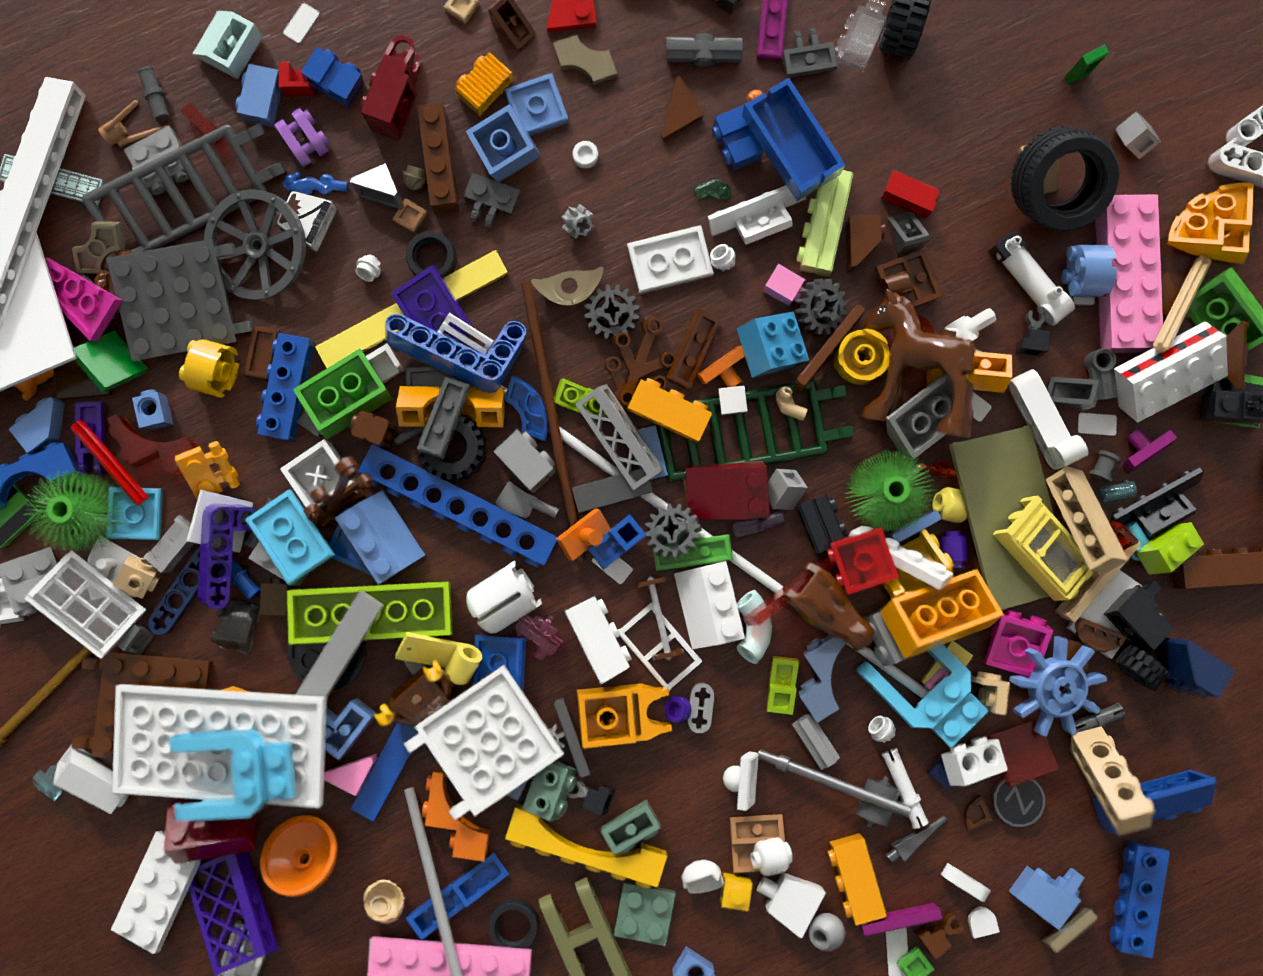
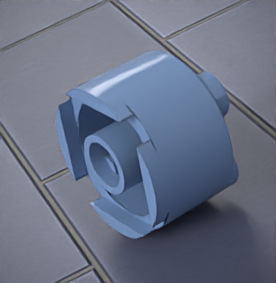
[1061,245,1117,297]

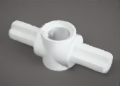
[945,308,997,341]

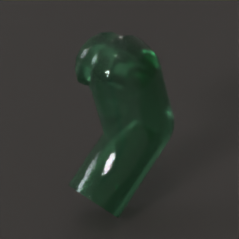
[693,179,732,200]

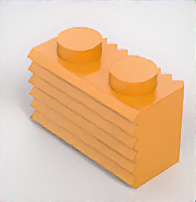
[455,52,514,116]

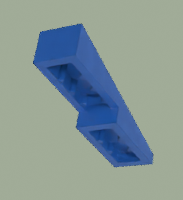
[406,852,509,940]

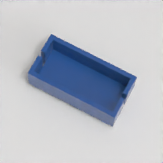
[742,78,845,201]

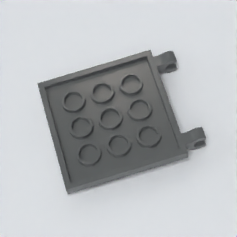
[106,239,253,361]

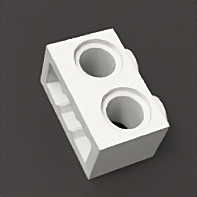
[941,736,1008,786]

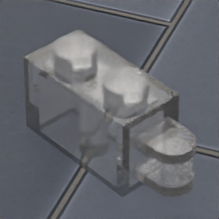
[835,0,887,72]

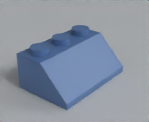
[335,490,425,585]

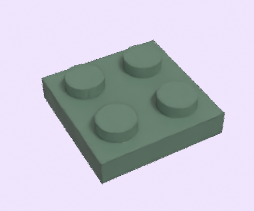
[614,881,676,946]

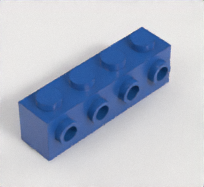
[256,333,315,443]
[1110,840,1170,958]

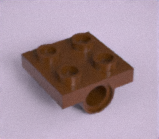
[875,249,942,308]

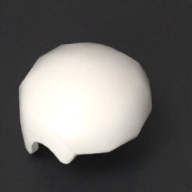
[682,860,724,894]

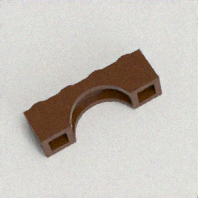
[417,102,460,214]

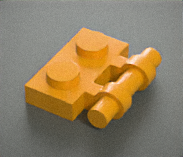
[175,441,240,500]

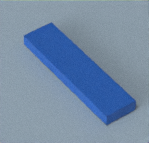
[351,723,419,822]

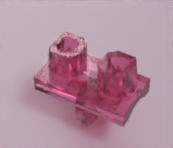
[514,614,563,661]

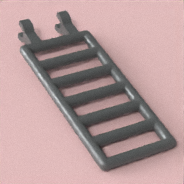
[82,123,286,256]

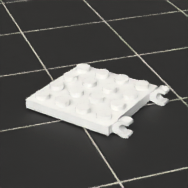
[404,665,564,820]

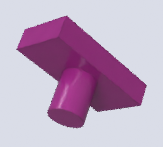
[1122,428,1177,474]

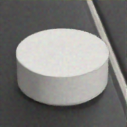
[573,141,598,169]

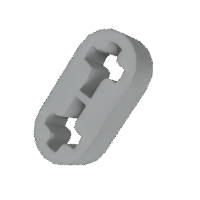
[687,683,714,733]

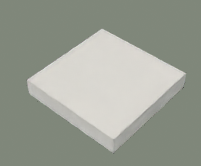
[186,490,253,553]

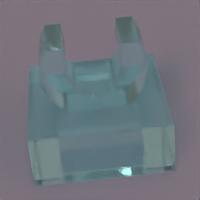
[32,765,62,801]

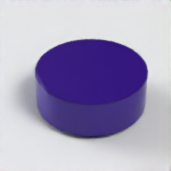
[665,696,691,723]

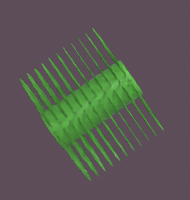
[844,450,934,532]
[23,470,124,551]

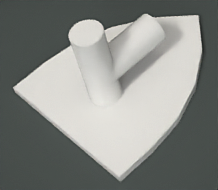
[87,536,140,600]

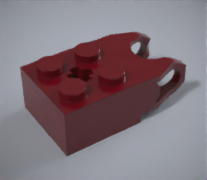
[360,34,421,140]

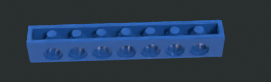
[358,444,557,568]

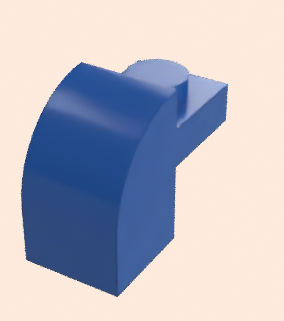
[588,515,646,570]

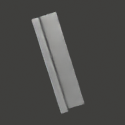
[575,384,664,490]

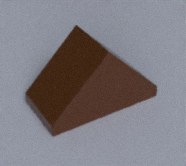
[488,0,536,50]

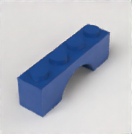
[0,442,81,510]

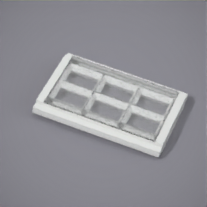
[24,550,146,659]

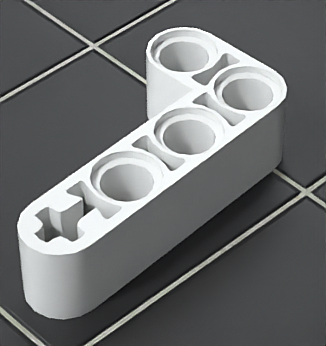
[1008,369,1088,470]

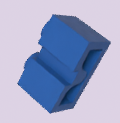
[301,47,364,108]
[712,106,764,171]

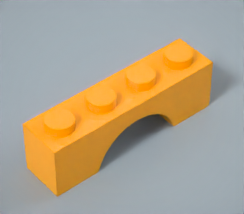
[396,386,505,427]

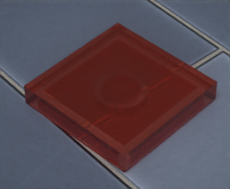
[988,719,1059,787]

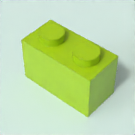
[1136,522,1204,575]

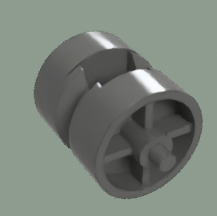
[855,776,900,828]

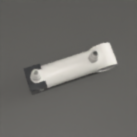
[988,230,1075,326]

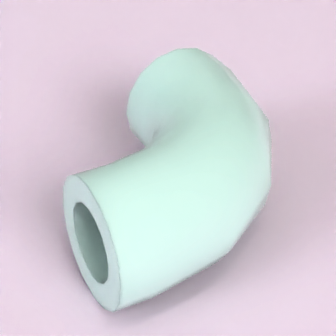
[737,590,772,664]

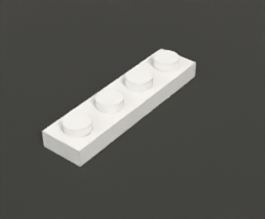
[849,526,953,590]

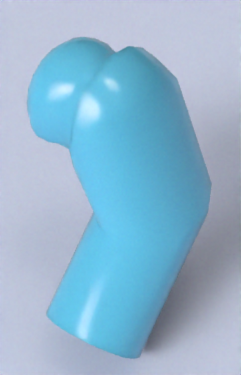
[1125,521,1149,561]

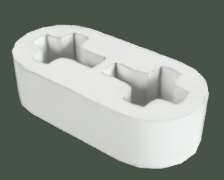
[941,863,991,902]

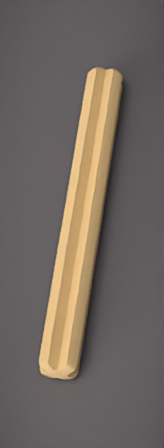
[1153,255,1211,353]

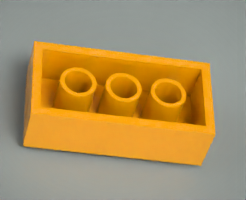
[880,569,1004,659]

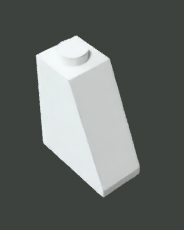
[53,744,129,814]

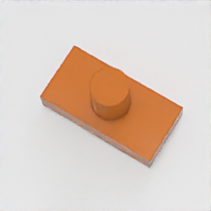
[697,346,745,387]
[556,509,611,561]

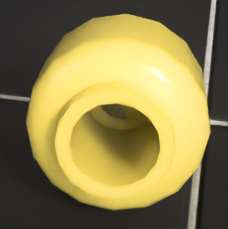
[932,487,968,523]

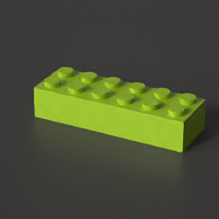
[287,582,453,644]

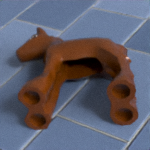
[861,289,976,438]

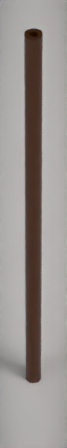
[521,281,585,562]

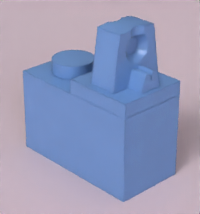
[1009,866,1084,930]

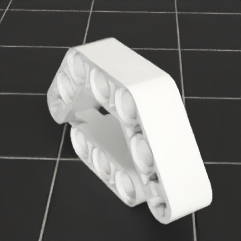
[1208,106,1263,188]

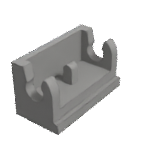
[144,515,195,573]

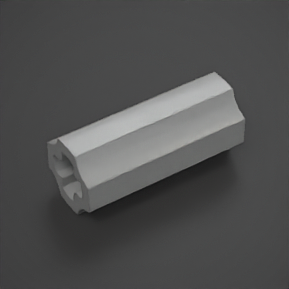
[792,713,840,770]

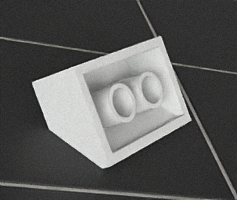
[674,561,745,649]
[565,596,632,684]

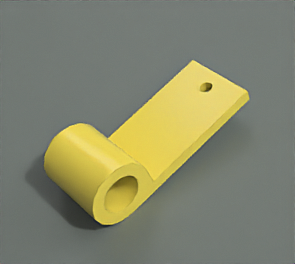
[395,632,482,685]

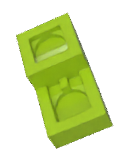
[767,656,799,715]

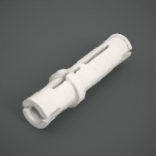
[882,748,929,829]

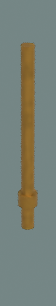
[0,646,93,747]

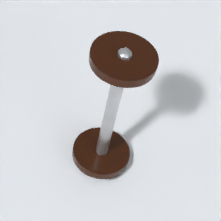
[636,575,684,661]

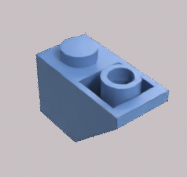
[9,397,65,454]

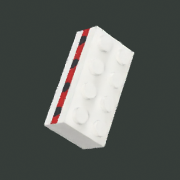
[1114,322,1228,423]

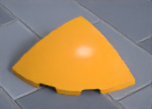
[1167,183,1253,264]

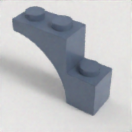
[799,635,846,723]

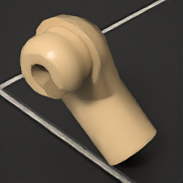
[776,386,808,421]

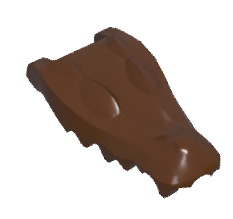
[782,562,875,651]

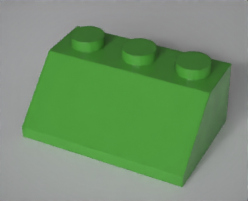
[1187,267,1263,351]
[293,348,393,440]

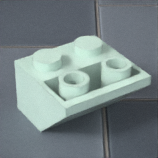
[193,11,263,79]

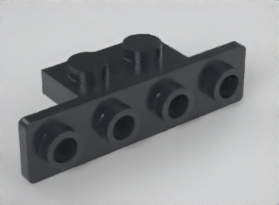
[1110,467,1204,539]

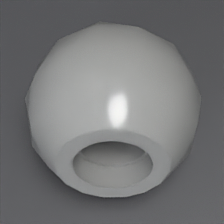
[808,913,846,952]

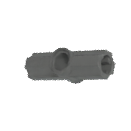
[666,33,743,67]

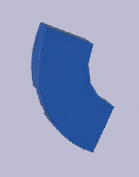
[504,376,549,441]

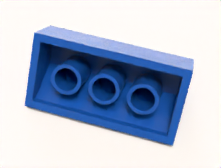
[1092,770,1216,834]

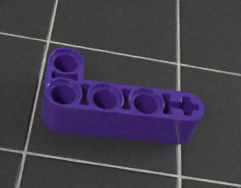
[198,504,257,610]

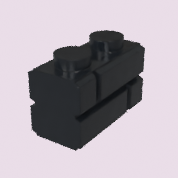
[795,494,848,554]

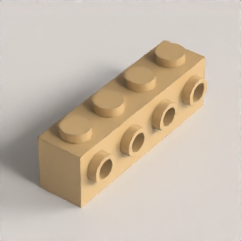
[1046,466,1128,573]

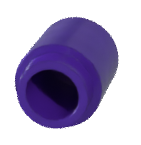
[940,531,968,568]

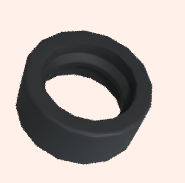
[406,232,456,278]
[488,898,539,949]

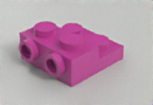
[984,608,1053,677]

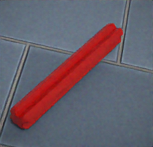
[71,420,149,506]

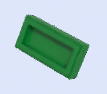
[1064,45,1109,84]

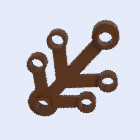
[604,316,676,411]
[303,456,374,528]

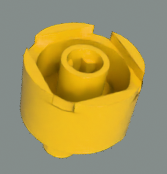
[834,329,890,385]
[179,339,239,398]

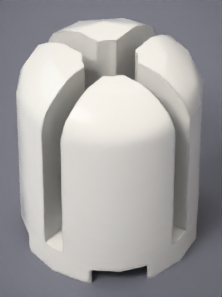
[466,561,542,633]

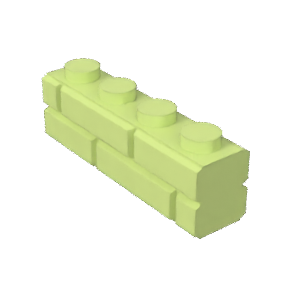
[796,170,854,277]

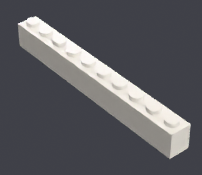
[0,77,86,328]

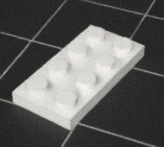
[111,830,201,954]

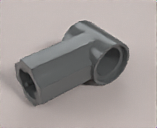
[1083,348,1117,401]

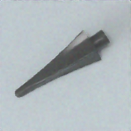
[885,816,947,863]

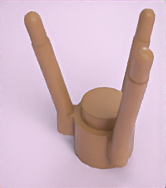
[98,100,167,147]

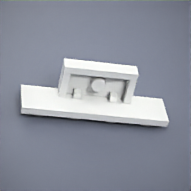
[708,186,806,245]

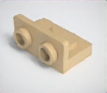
[971,671,1009,715]

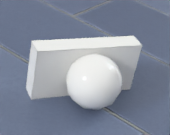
[723,751,759,811]

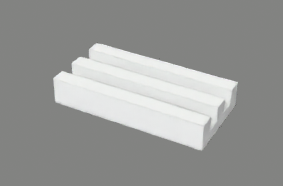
[437,313,494,355]

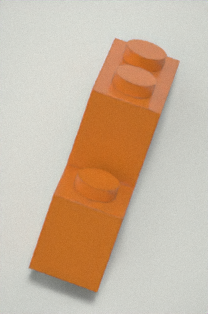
[422,768,491,861]

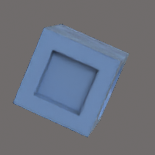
[132,389,174,431]
[672,946,715,976]

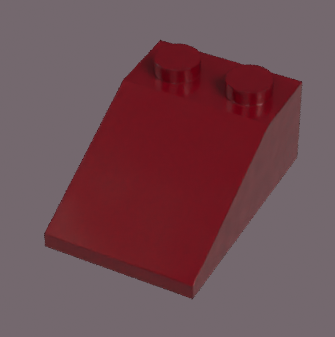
[685,461,770,520]

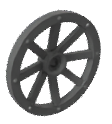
[204,189,306,300]

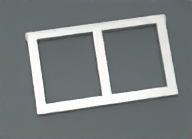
[618,602,702,691]

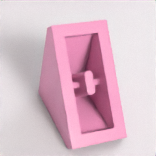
[324,754,378,796]

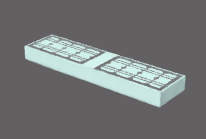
[0,154,106,206]

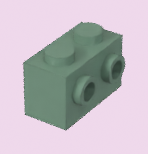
[522,760,577,821]
[601,799,661,855]

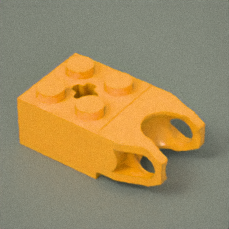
[577,683,672,748]

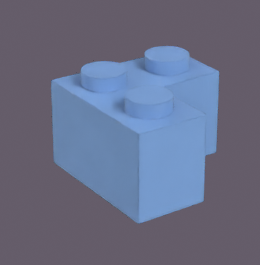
[325,698,377,760]

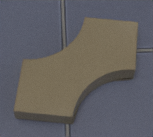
[553,35,617,85]
[72,221,125,274]

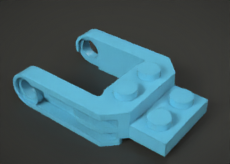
[856,645,989,748]
[169,729,296,821]

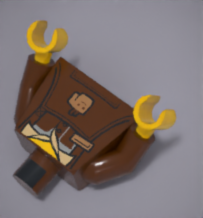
[374,660,453,726]

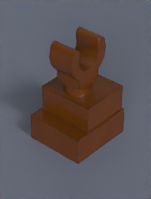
[914,913,964,960]

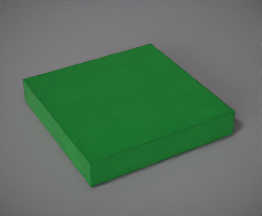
[74,331,148,393]

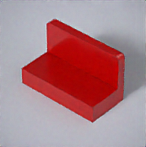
[881,171,939,219]

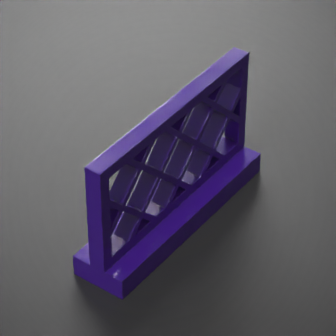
[189,852,279,976]

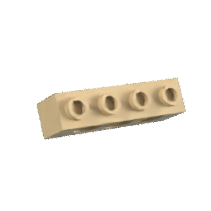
[1070,726,1154,835]

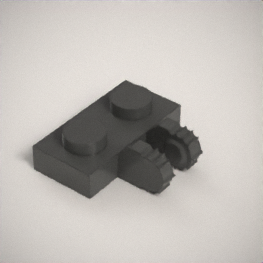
[782,28,838,78]
[464,173,521,228]

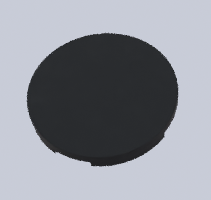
[287,640,367,691]

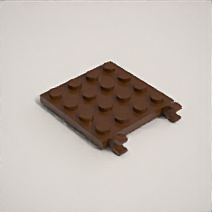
[71,651,212,759]

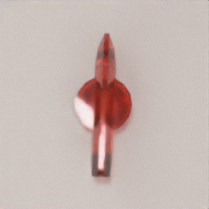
[916,460,958,480]

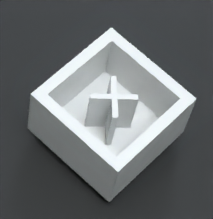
[280,439,356,508]

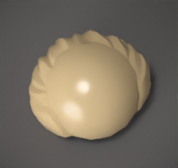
[364,880,405,923]

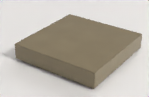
[1041,907,1098,952]

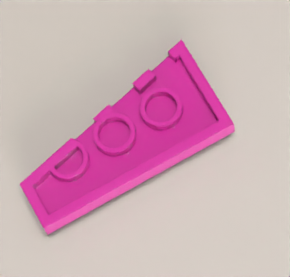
[45,257,123,341]

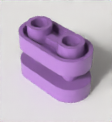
[274,108,330,167]

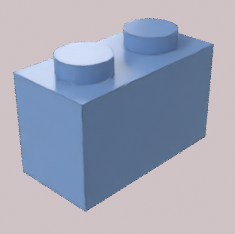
[236,64,282,128]

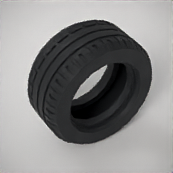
[1011,126,1120,232]

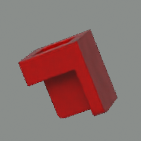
[279,62,316,96]

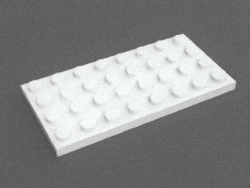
[112,684,327,808]

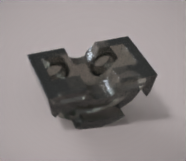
[211,598,260,655]

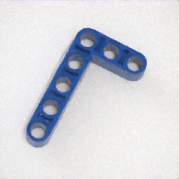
[385,314,526,393]

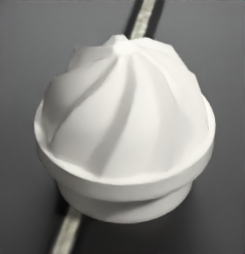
[710,244,735,271]
[355,255,381,282]
[868,716,896,743]

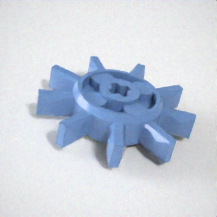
[1010,636,1107,737]

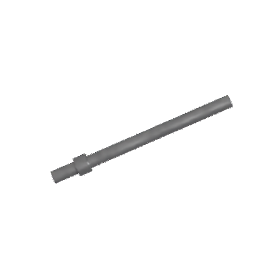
[758,749,912,818]

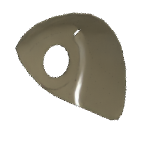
[531,266,603,305]

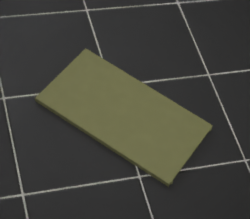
[949,426,1069,610]

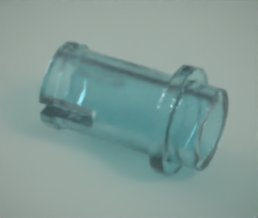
[1100,480,1137,503]

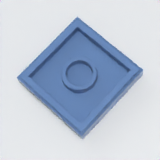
[504,73,569,136]

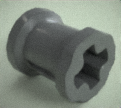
[1089,450,1122,483]

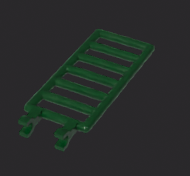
[658,380,854,482]

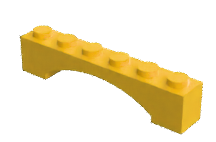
[505,803,667,888]

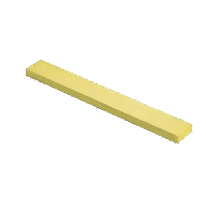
[315,250,508,368]

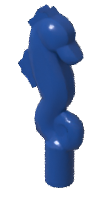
[283,171,349,195]

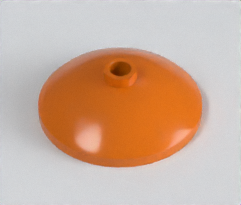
[260,815,338,897]

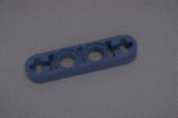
[148,547,218,635]

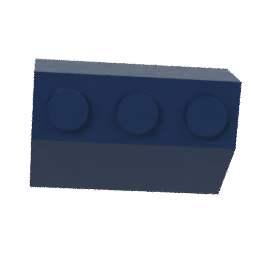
[1155,638,1236,699]

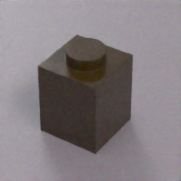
[260,578,294,616]

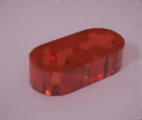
[180,102,222,145]

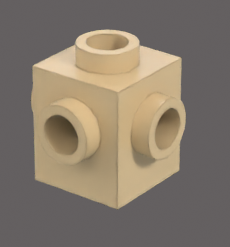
[112,554,159,599]

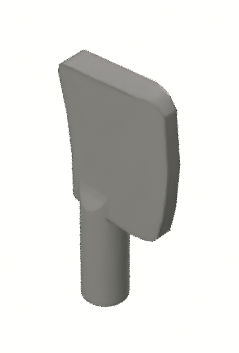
[496,481,559,518]

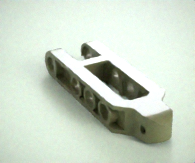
[539,877,632,976]

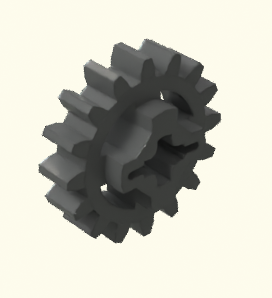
[795,279,848,335]
[584,284,640,341]
[645,504,702,561]

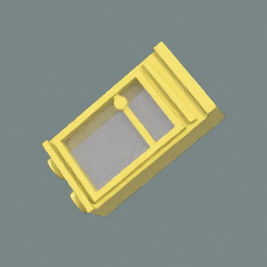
[993,495,1094,601]

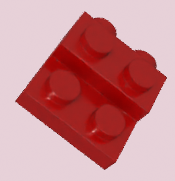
[827,527,899,594]

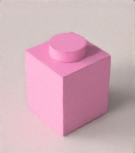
[763,264,805,306]

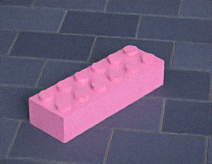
[1096,195,1163,353]

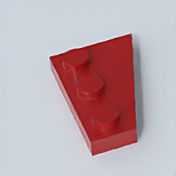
[547,0,597,33]

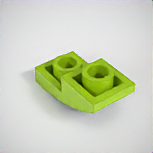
[554,378,606,421]

